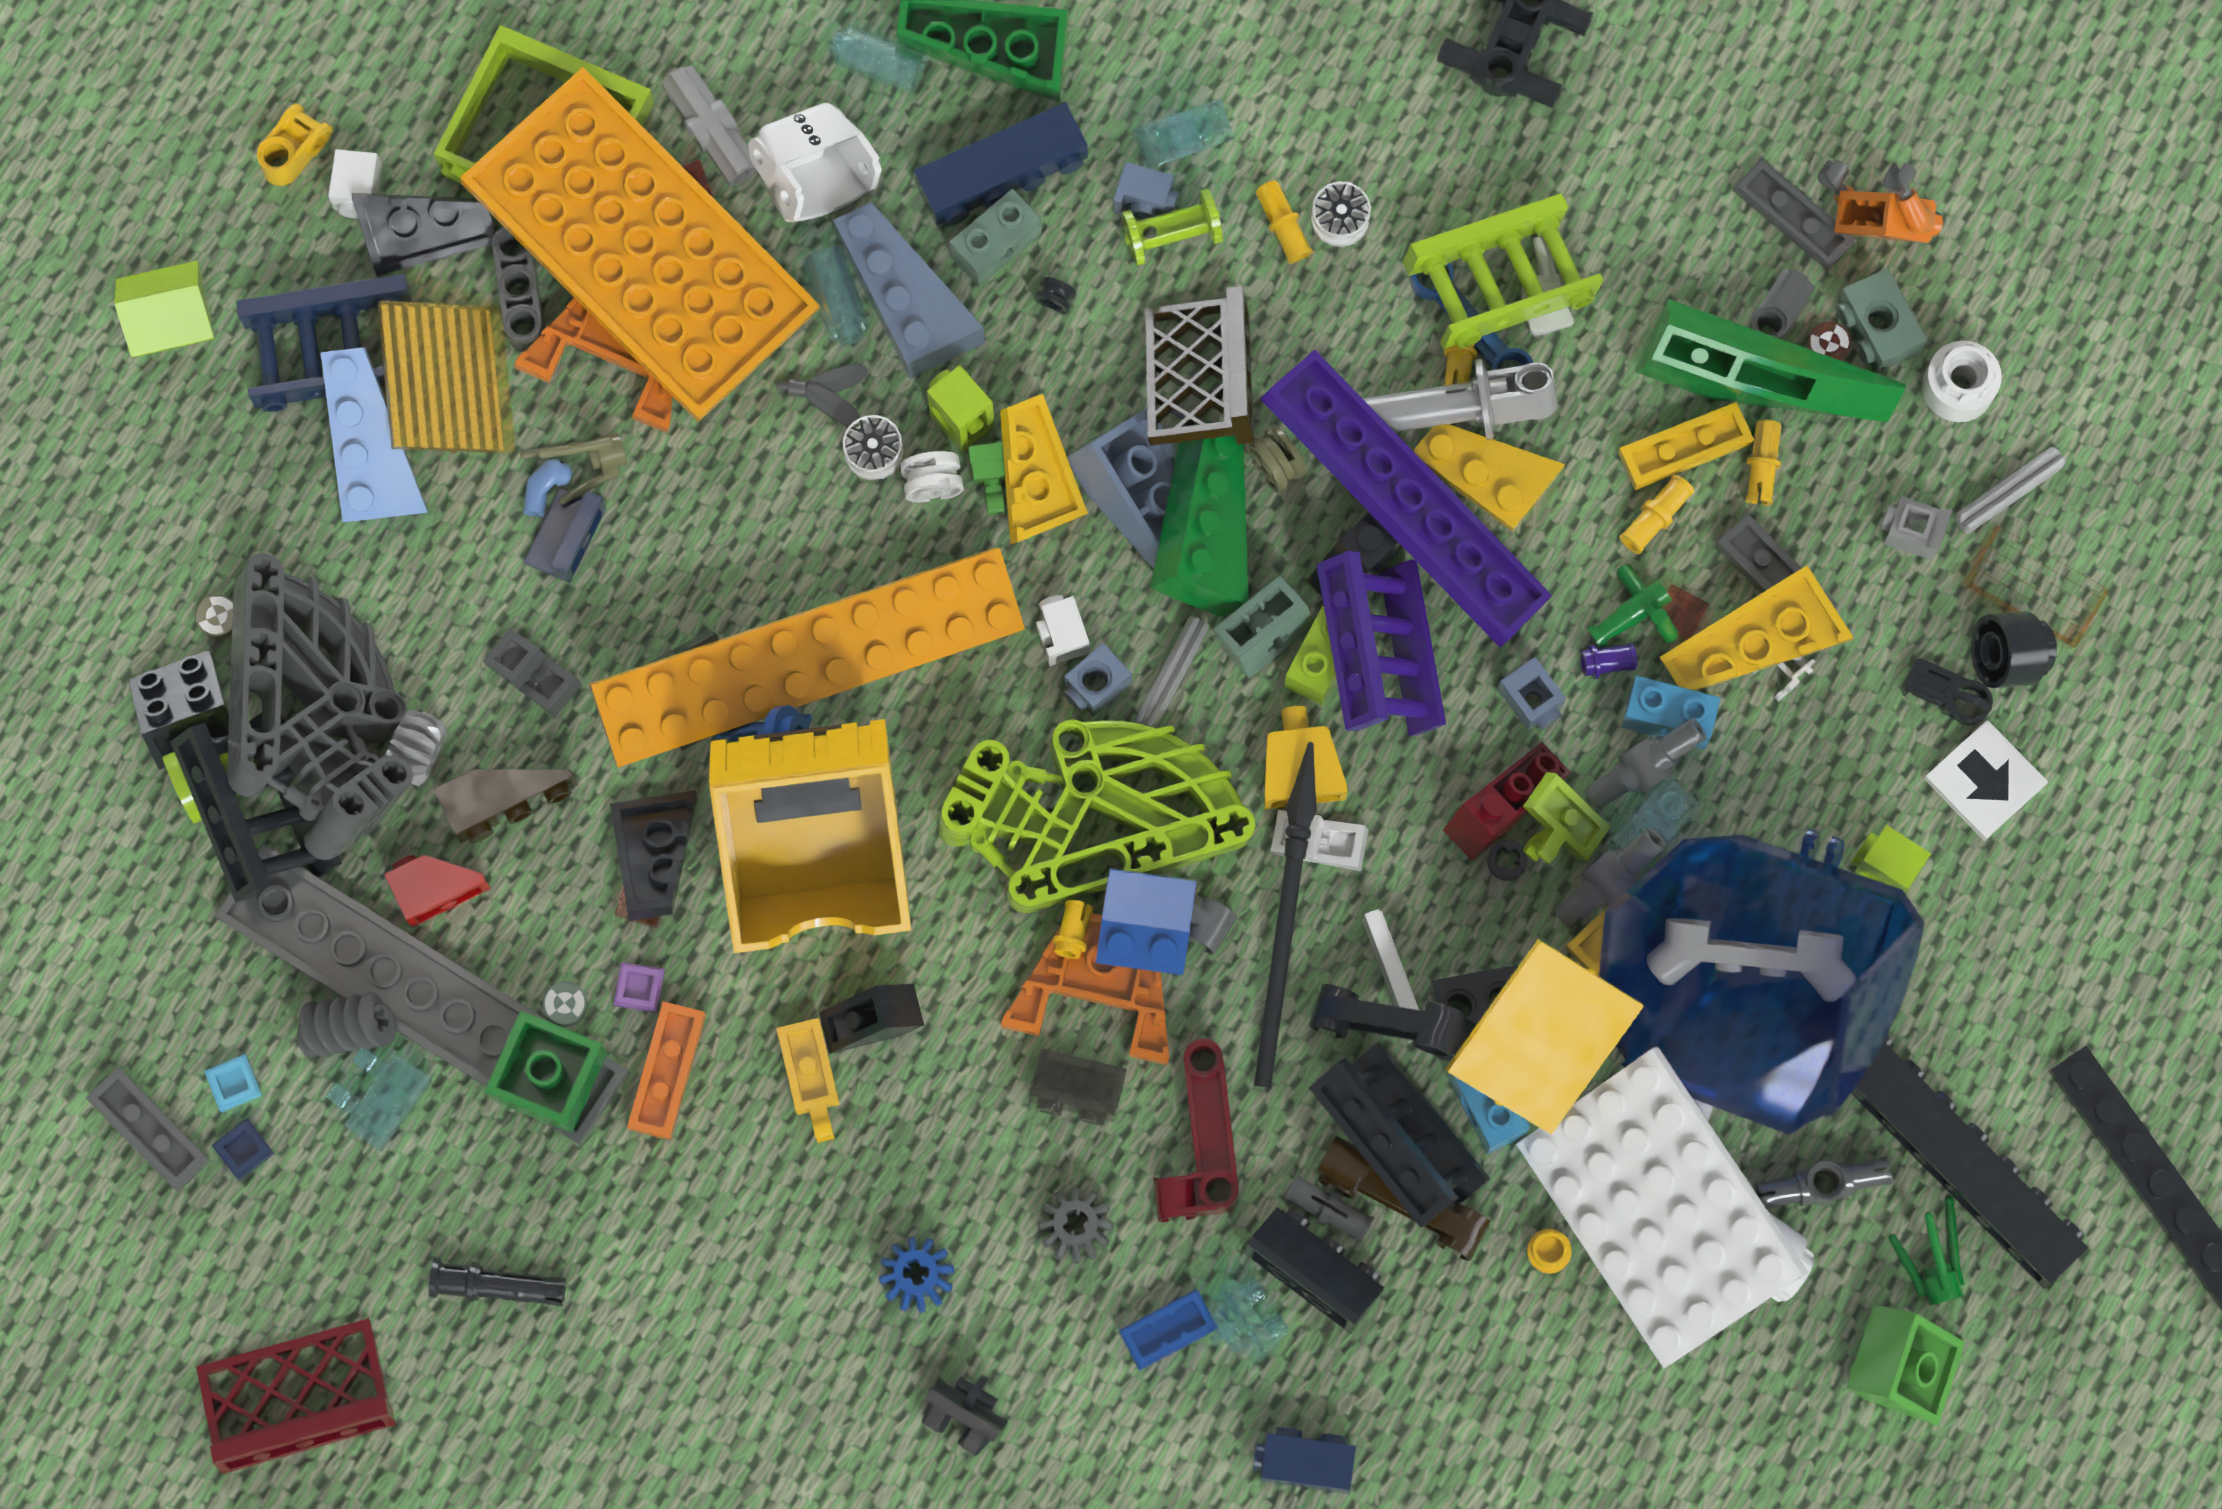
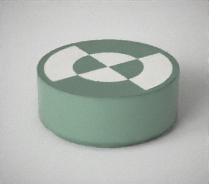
[543,981,588,1027]

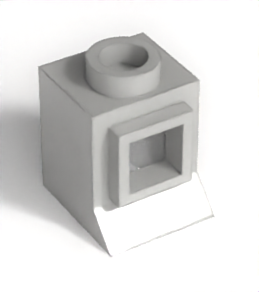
[1880,496,1952,560]

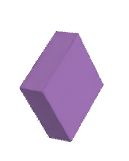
[613,962,665,1013]

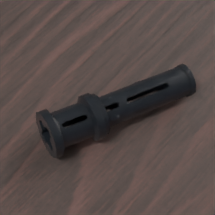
[428,1258,567,1307]

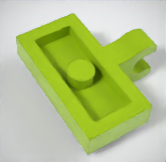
[1523,772,1611,864]

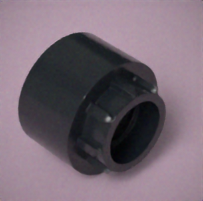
[1971,611,2057,688]

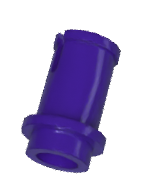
[1580,643,1637,679]

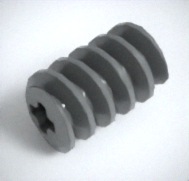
[297,992,397,1058]

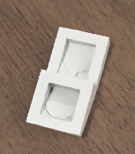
[1270,810,1369,871]

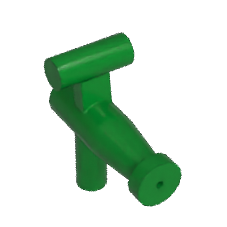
[1587,564,1679,648]

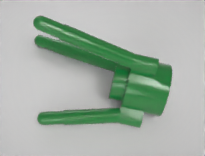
[1889,1196,1965,1306]

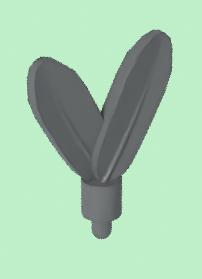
[776,364,868,426]

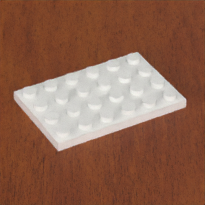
[1516,1047,1809,1369]

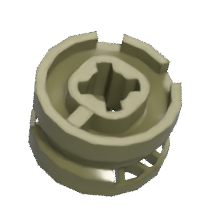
[1245,425,1307,493]

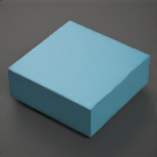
[204,1054,263,1113]

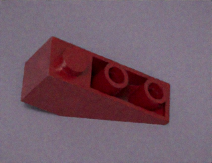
[1443,742,1572,861]

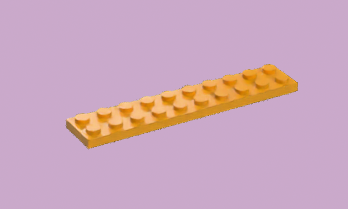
[589,547,1025,768]

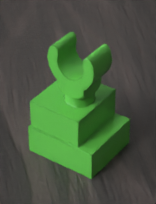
[968,442,1005,516]

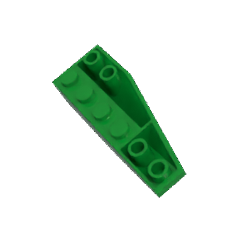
[1635,299,1906,422]

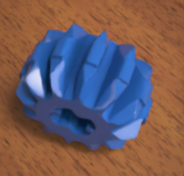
[879,1237,955,1313]

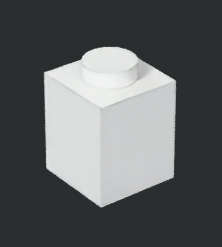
[328,149,383,219]

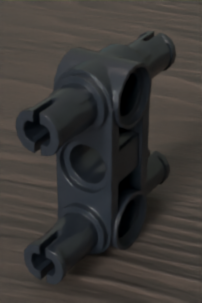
[1437,0,1594,109]

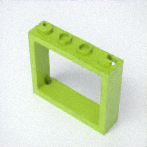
[433,25,654,183]

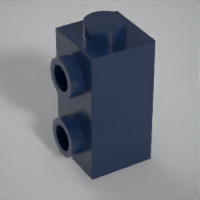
[1253,1427,1356,1494]

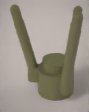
[520,433,627,506]

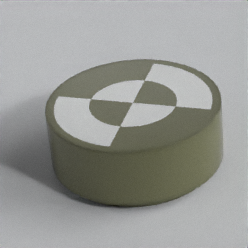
[195,595,233,639]

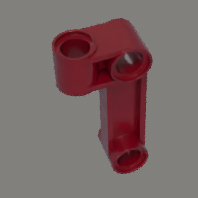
[1153,1038,1239,1222]

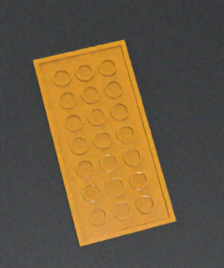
[460,67,820,422]

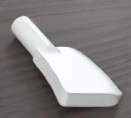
[1521,237,1574,336]

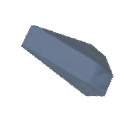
[1067,408,1176,569]

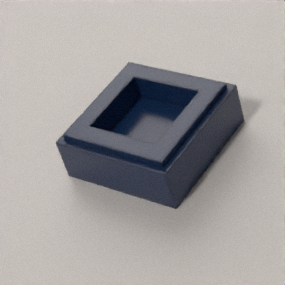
[211,1118,275,1181]

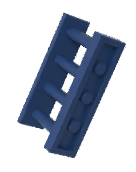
[236,274,423,412]

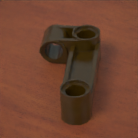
[1317,1135,1491,1261]

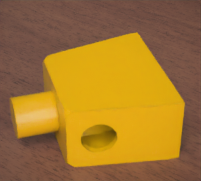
[1264,706,1348,810]

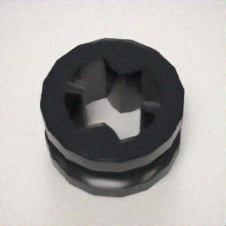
[1034,277,1077,314]
[1487,839,1527,881]

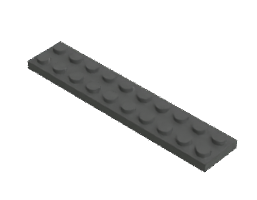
[215,844,629,1146]

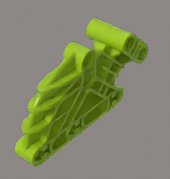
[938,719,1256,913]

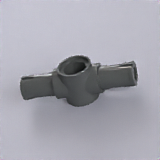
[1585,718,1707,810]
[1556,828,1665,928]
[1755,1156,1892,1209]

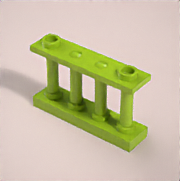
[1402,193,1604,350]

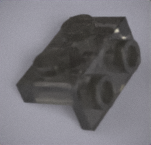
[1029,1049,1127,1126]

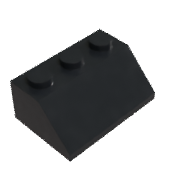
[1245,1207,1385,1334]

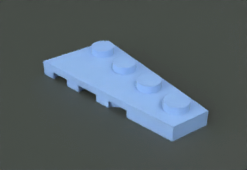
[321,347,429,522]

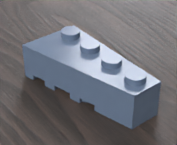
[833,202,985,379]

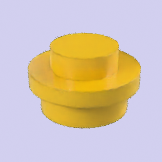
[1527,1229,1572,1274]

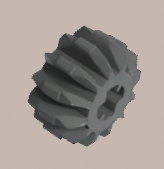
[1038,1187,1114,1264]

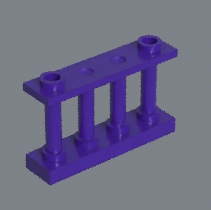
[1316,551,1446,736]

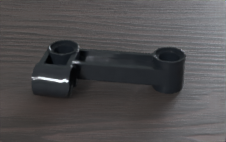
[1309,984,1477,1062]

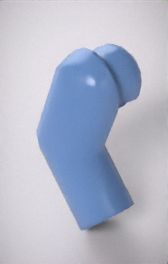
[523,459,572,517]

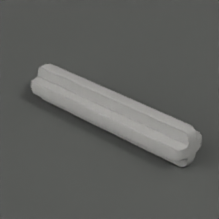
[1954,447,2066,534]
[1134,616,1209,728]

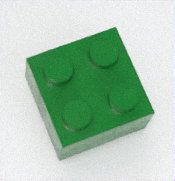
[484,1010,608,1133]

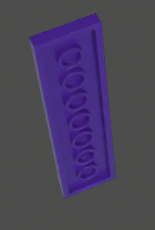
[1260,349,1552,648]

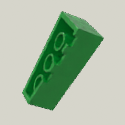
[897,0,1069,102]
[1150,420,1249,617]

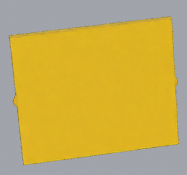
[1446,939,1644,1135]

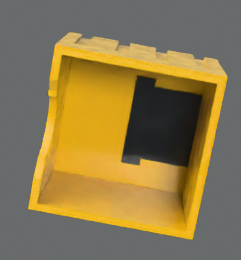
[709,719,911,953]

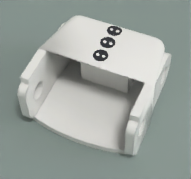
[748,103,881,222]

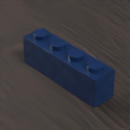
[914,102,1088,226]

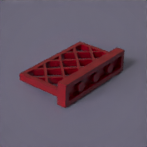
[196,1318,396,1474]

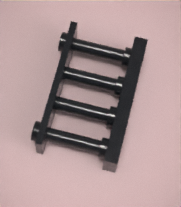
[170,712,342,903]
[1309,1041,1490,1228]

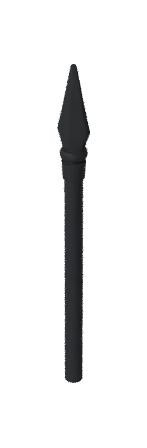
[1254,742,1317,1088]

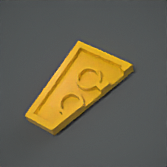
[1000,394,1088,544]
[1413,424,1565,532]

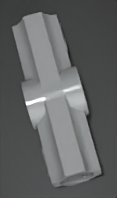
[662,65,757,187]

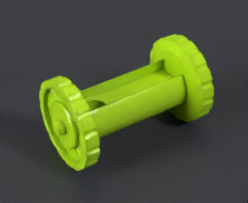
[1121,188,1223,266]

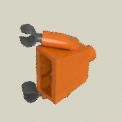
[1818,160,1943,243]

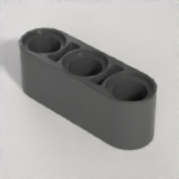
[492,227,545,352]

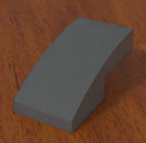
[483,629,582,717]

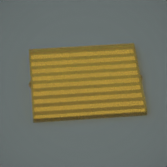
[378,301,515,453]

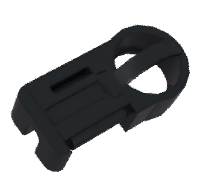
[1902,658,1993,726]

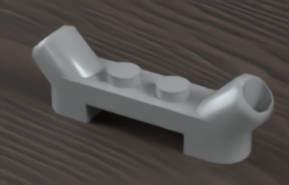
[1647,918,1856,1002]

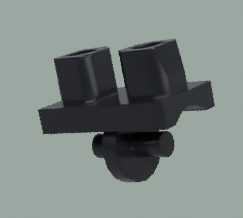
[922,1374,1008,1456]

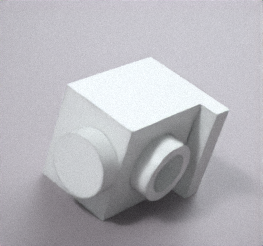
[1036,595,1090,666]

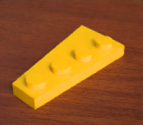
[1660,565,1854,691]

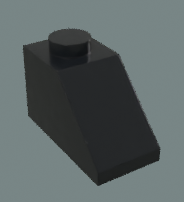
[1307,512,1399,596]
[819,984,924,1054]

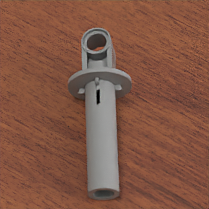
[1362,358,1558,440]

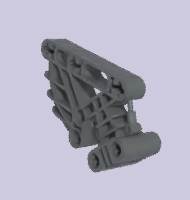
[227,553,413,860]

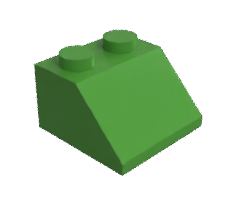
[1846,1305,1965,1426]

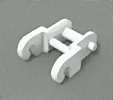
[1752,656,1816,702]

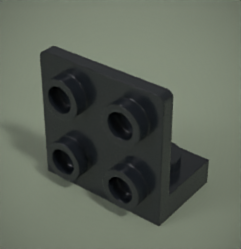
[129,651,229,770]

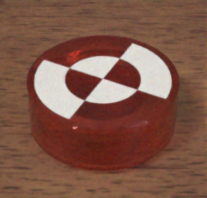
[1807,321,1851,361]

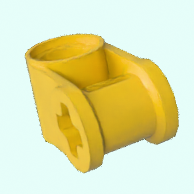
[257,103,333,186]

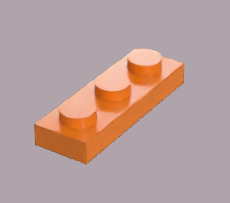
[627,1001,706,1141]

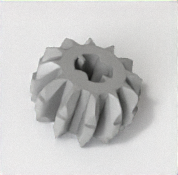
[385,709,447,786]

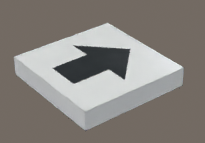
[1924,720,2048,841]

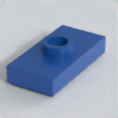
[1118,1289,1218,1372]

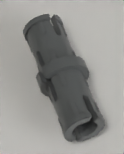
[1284,1174,1375,1242]

